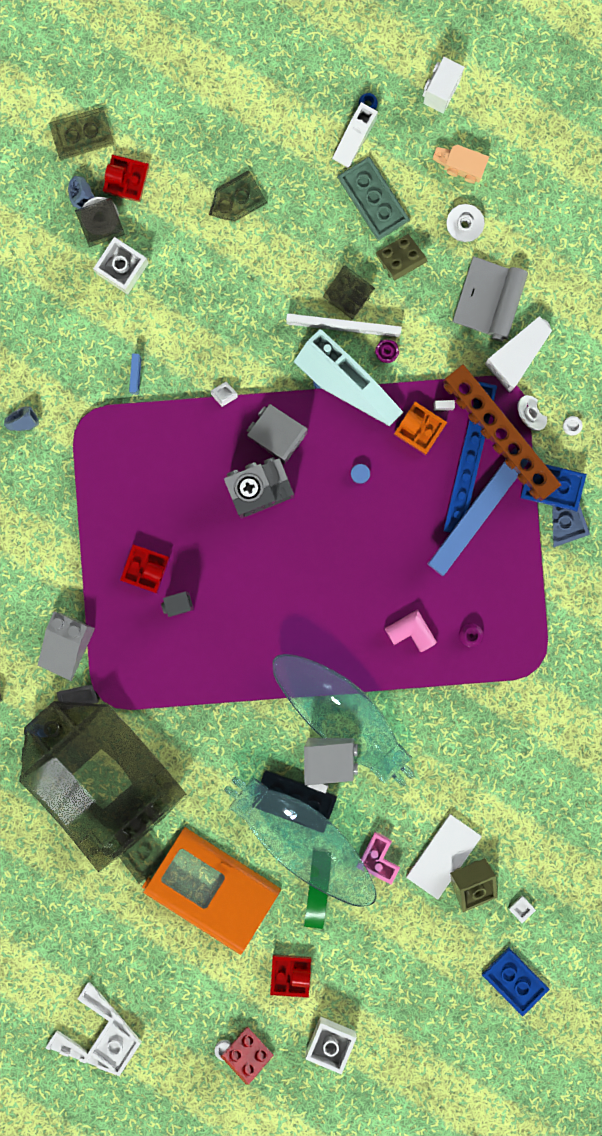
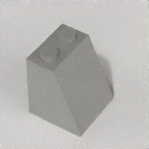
[247,404,308,464]
[304,738,358,785]

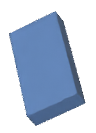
[129,354,141,395]

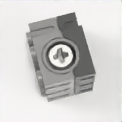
[224,457,294,519]

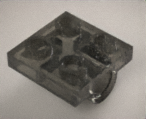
[323,265,375,320]

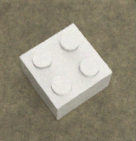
[422,57,465,114]
[93,237,149,295]
[305,1016,357,1074]

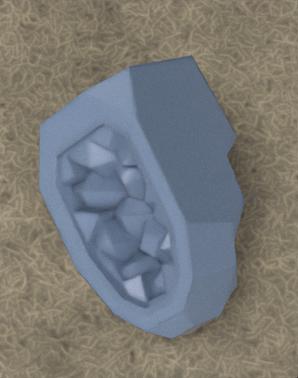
[68,176,94,210]
[4,407,39,431]

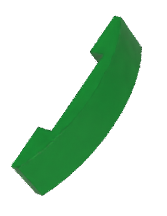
[304,850,332,929]

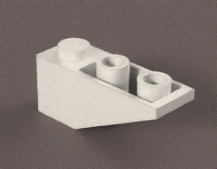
[332,102,378,168]

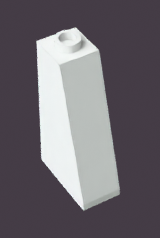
[485,316,552,393]

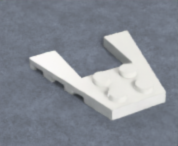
[46,982,142,1076]

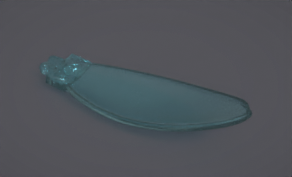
[273,654,415,787]
[224,776,376,907]

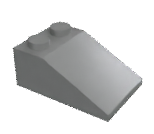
[38,611,95,681]

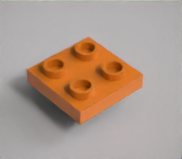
[394,402,447,455]

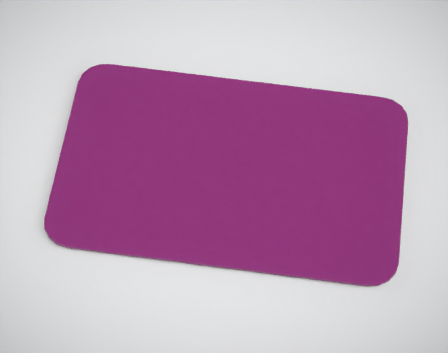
[73,376,548,710]

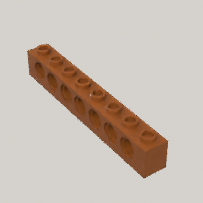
[443,364,561,501]

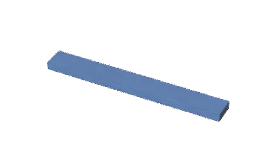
[427,446,528,576]

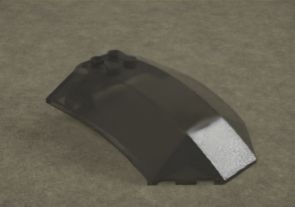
[19,701,187,872]

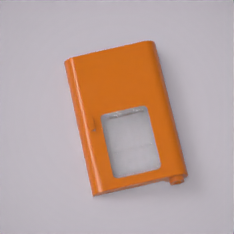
[142,827,281,955]

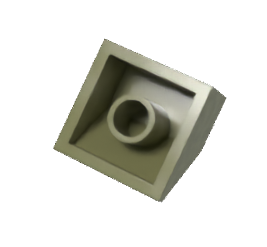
[450,858,498,912]

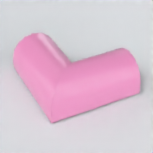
[384,609,437,652]
[357,832,400,885]

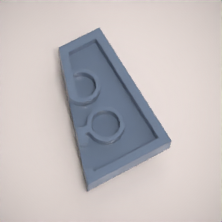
[552,505,590,547]

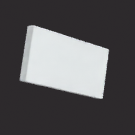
[406,814,482,900]

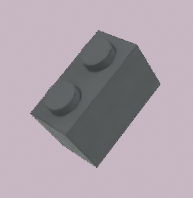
[161,591,194,617]

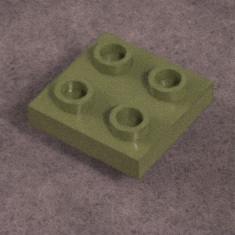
[375,234,428,281]

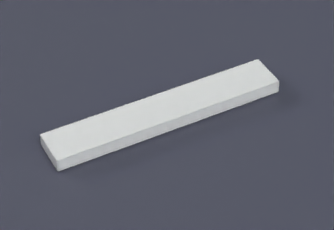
[286,314,402,337]

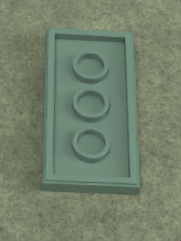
[337,156,410,241]

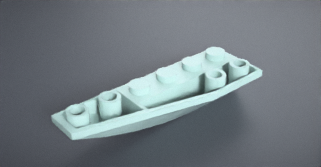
[294,329,403,426]

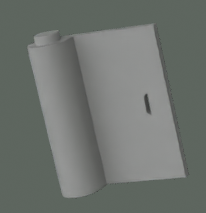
[452,256,528,342]

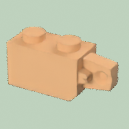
[432,144,489,184]

